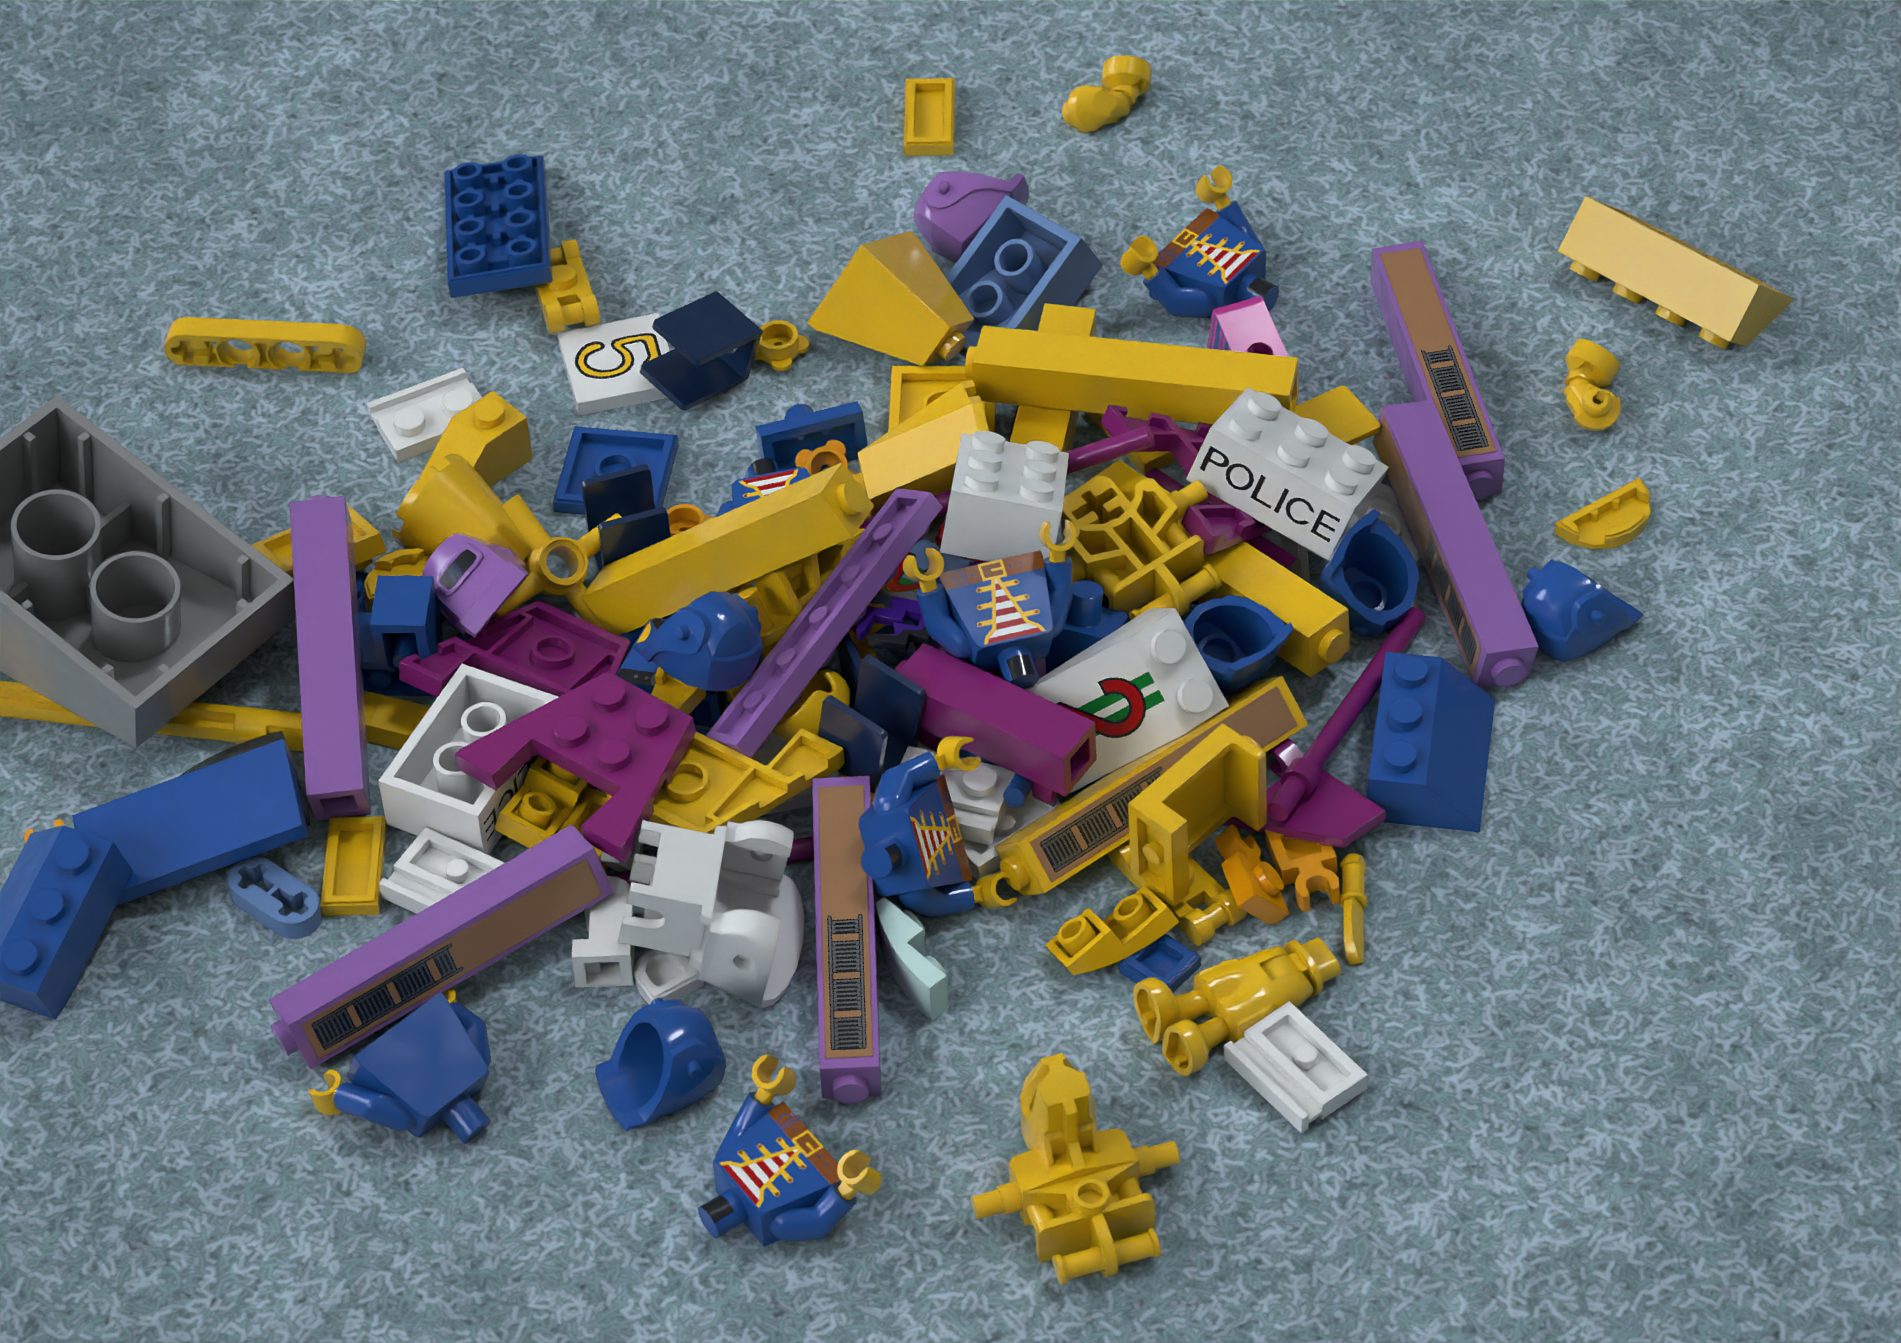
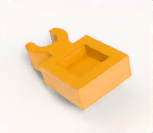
[1215,825,1290,925]
[1265,830,1340,912]

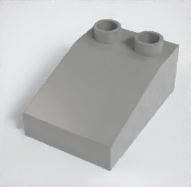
[0,396,294,748]

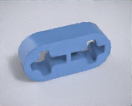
[227,857,322,939]

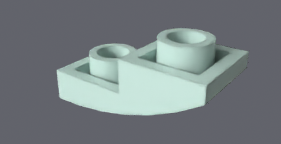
[876,897,949,1021]

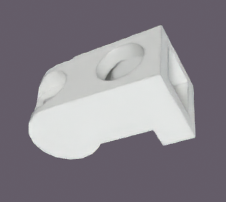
[572,876,635,987]

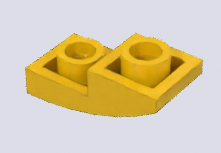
[494,756,592,849]
[1045,886,1179,975]

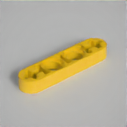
[164,317,367,373]

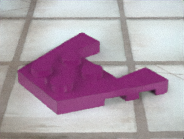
[1101,405,1274,554]
[399,600,630,697]
[455,671,696,863]

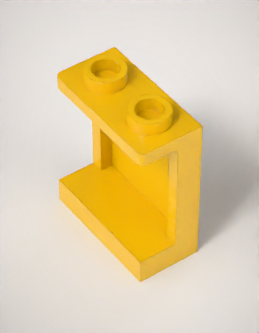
[1128,723,1267,907]

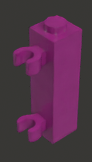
[895,643,1097,807]

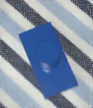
[755,401,868,471]

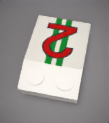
[1025,608,1229,792]

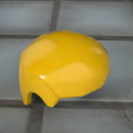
[772,669,850,742]

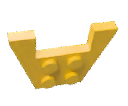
[606,667,845,834]

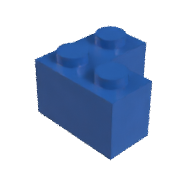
[358,575,444,696]

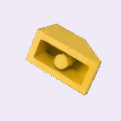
[419,391,533,487]

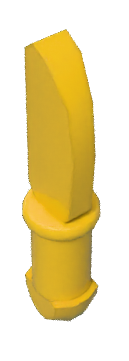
[1339,853,1368,966]

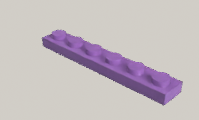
[706,488,943,758]

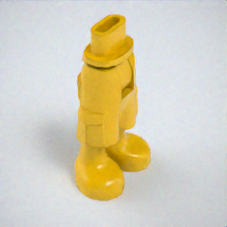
[1133,937,1341,1076]

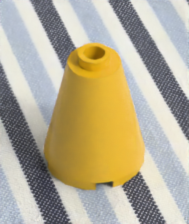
[392,454,533,572]

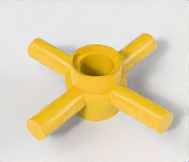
[493,494,621,631]

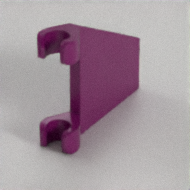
[1221,738,1386,848]

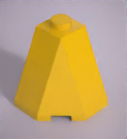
[807,231,974,366]
[851,380,989,515]

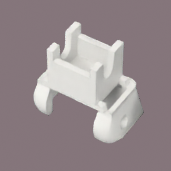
[618,820,805,1008]

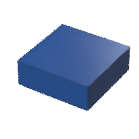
[1119,934,1201,993]

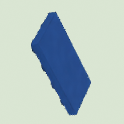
[444,154,553,298]
[72,738,309,906]

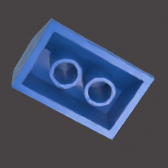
[1367,652,1495,832]
[0,825,133,1020]

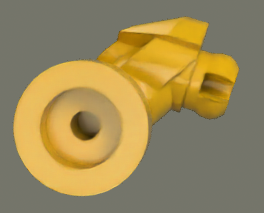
[1062,55,1152,133]
[1563,339,1621,431]

